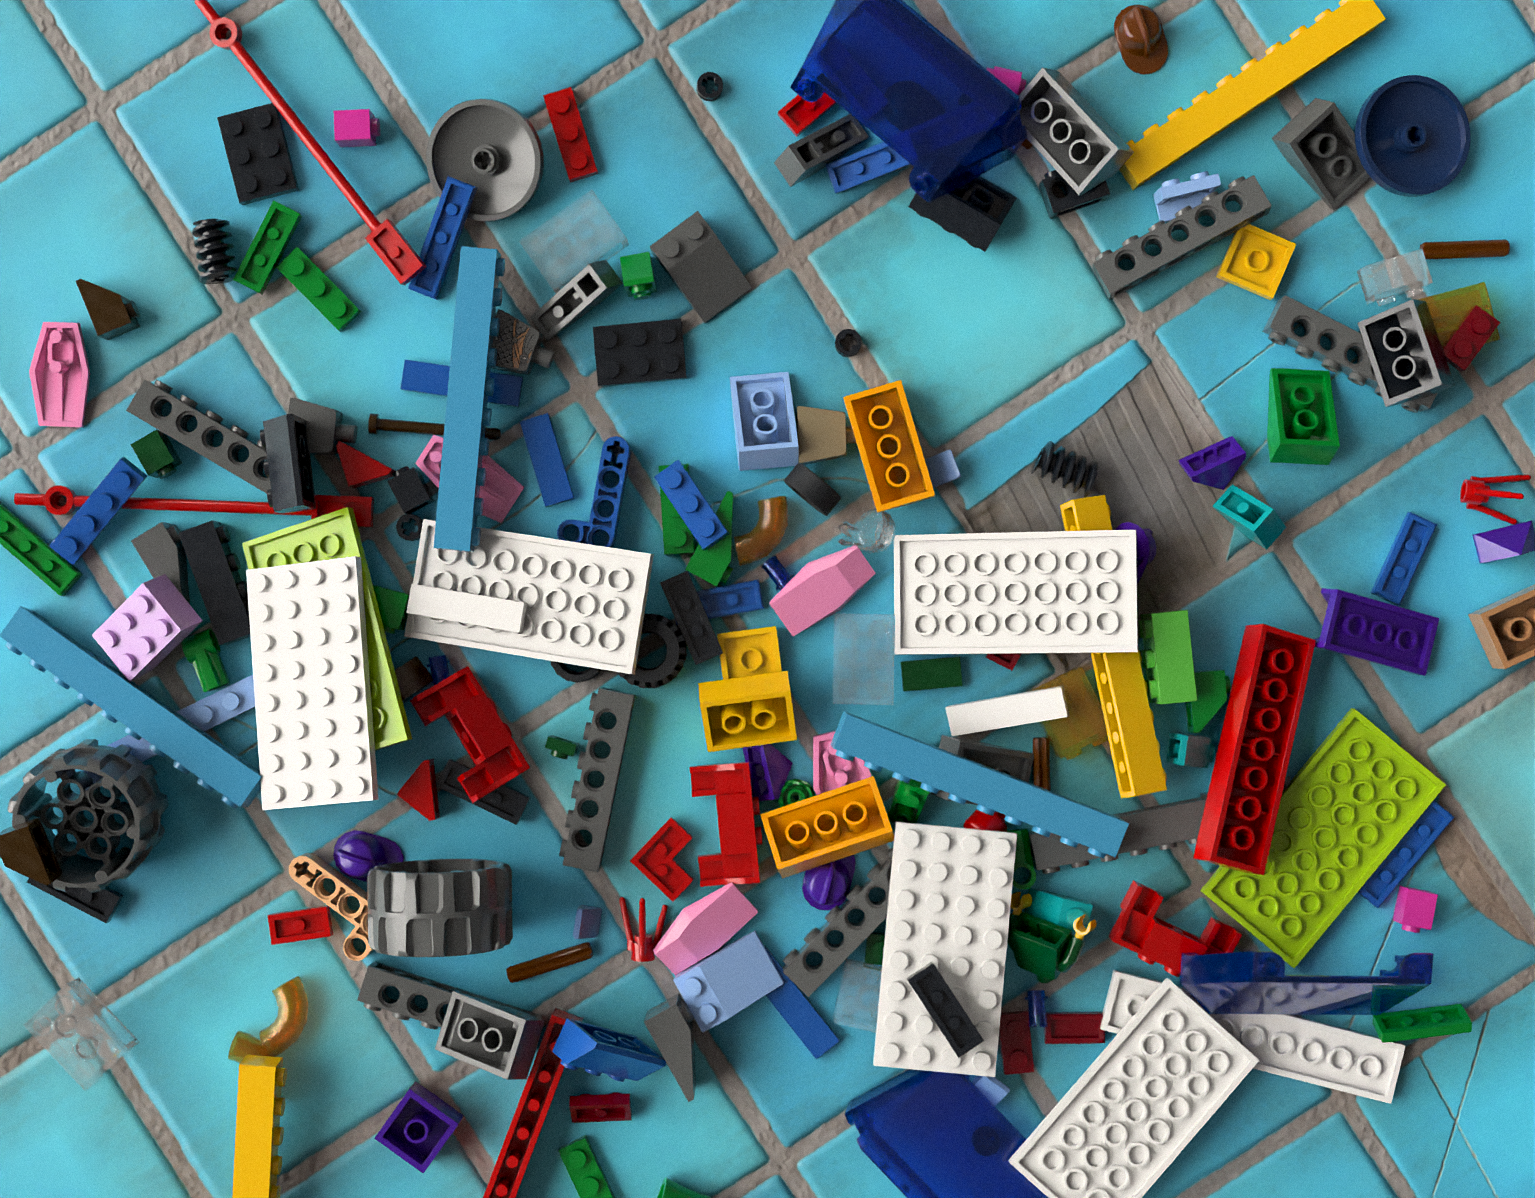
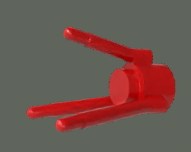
[1460,475,1531,525]
[619,897,668,962]

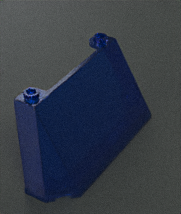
[790,0,1028,203]
[1180,951,1434,1015]
[844,1069,1048,1198]

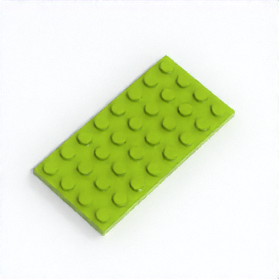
[242,507,412,751]
[1200,708,1446,968]

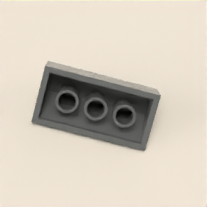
[1004,67,1134,195]

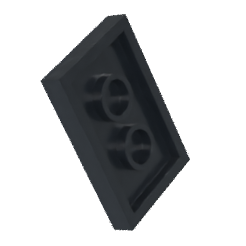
[217,103,299,205]
[593,319,687,387]

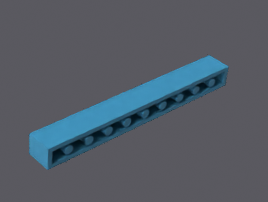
[433,246,505,552]
[0,606,262,809]
[830,711,1129,858]

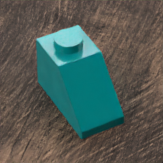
[1213,484,1287,550]
[1167,732,1215,768]
[1024,888,1093,932]

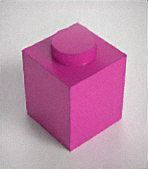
[334,109,380,147]
[1393,885,1438,933]

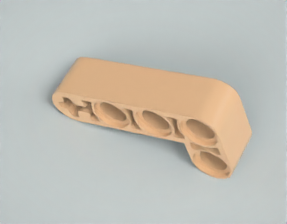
[289,853,373,961]

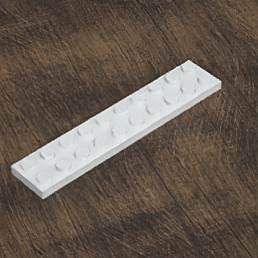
[1100,970,1405,1104]

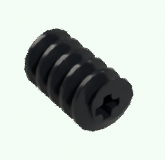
[192,219,237,284]
[1031,441,1098,498]

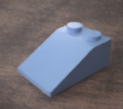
[730,372,799,471]
[673,930,784,1033]

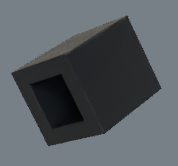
[387,466,435,514]

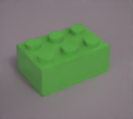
[1138,610,1197,704]

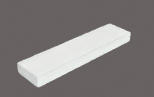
[406,584,528,633]
[946,686,1069,736]

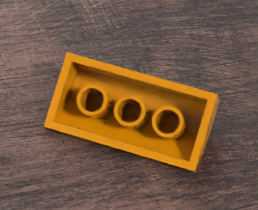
[843,380,935,513]
[760,776,894,879]

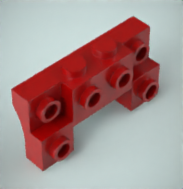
[410,666,530,803]
[689,761,763,887]
[1109,880,1242,990]

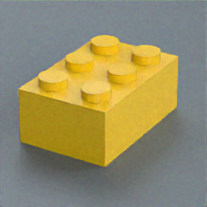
[698,671,797,752]

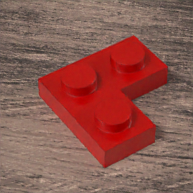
[630,817,694,902]

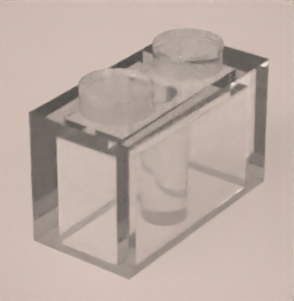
[1357,249,1433,307]

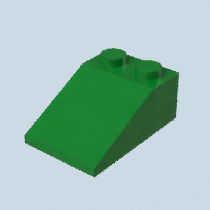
[1267,368,1340,465]

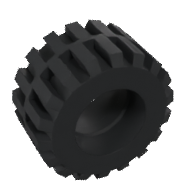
[618,613,687,688]

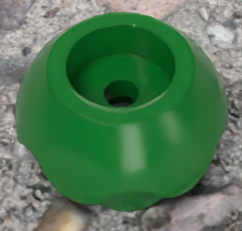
[778,779,815,807]

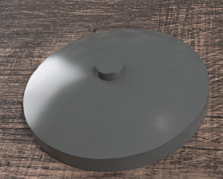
[426,99,544,221]

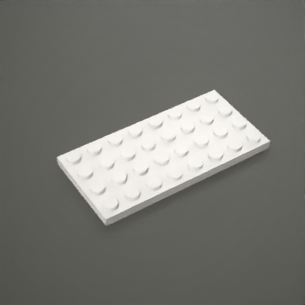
[404,519,654,674]
[894,530,1138,655]
[246,556,379,810]
[873,821,1017,1077]
[1008,978,1260,1198]

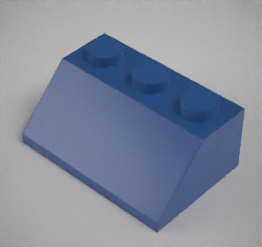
[552,1018,666,1082]

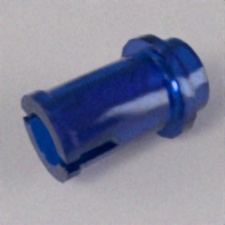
[761,555,794,591]
[426,654,450,685]
[1024,990,1048,1028]

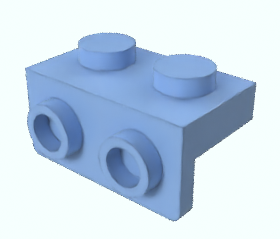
[1153,171,1221,222]

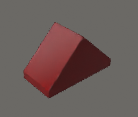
[336,441,396,489]
[397,758,440,821]

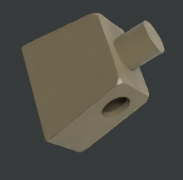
[797,406,856,465]

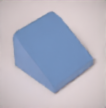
[925,449,961,488]
[573,905,602,939]
[966,1076,1010,1111]

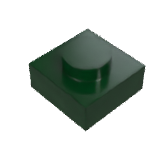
[545,735,580,760]
[864,932,885,965]

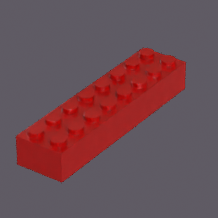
[1193,624,1316,875]

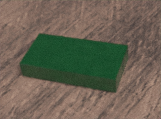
[900,657,963,691]

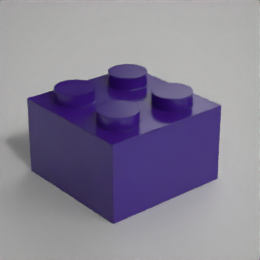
[374,1081,464,1173]

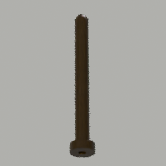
[368,413,501,440]

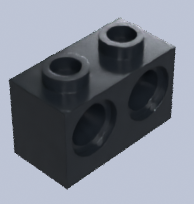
[1038,170,1110,219]

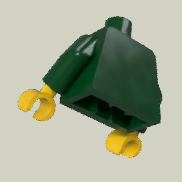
[1007,892,1097,984]

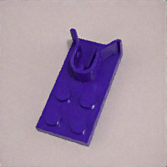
[1314,588,1440,676]

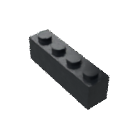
[179,520,250,645]

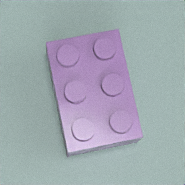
[92,574,203,682]

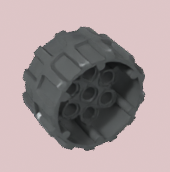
[7,739,169,893]
[367,859,513,957]

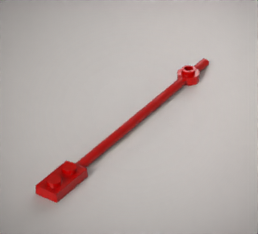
[194,0,427,286]
[14,485,374,527]

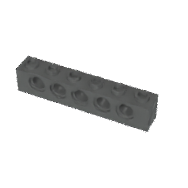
[1092,175,1272,300]
[1262,295,1437,413]
[126,379,271,494]
[559,688,636,872]
[783,847,893,997]
[357,961,543,1030]

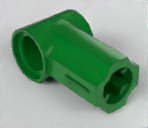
[181,628,230,692]
[1007,828,1036,890]

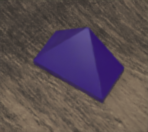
[1179,436,1247,490]
[1472,521,1535,563]
[742,744,793,801]

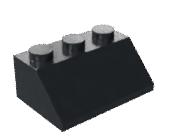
[908,153,1017,252]
[1357,299,1455,407]
[260,414,316,513]

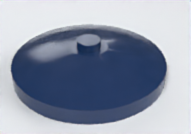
[1355,75,1471,197]

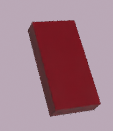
[1044,1012,1105,1044]

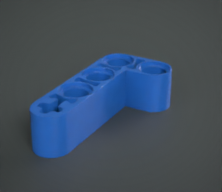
[557,436,631,548]

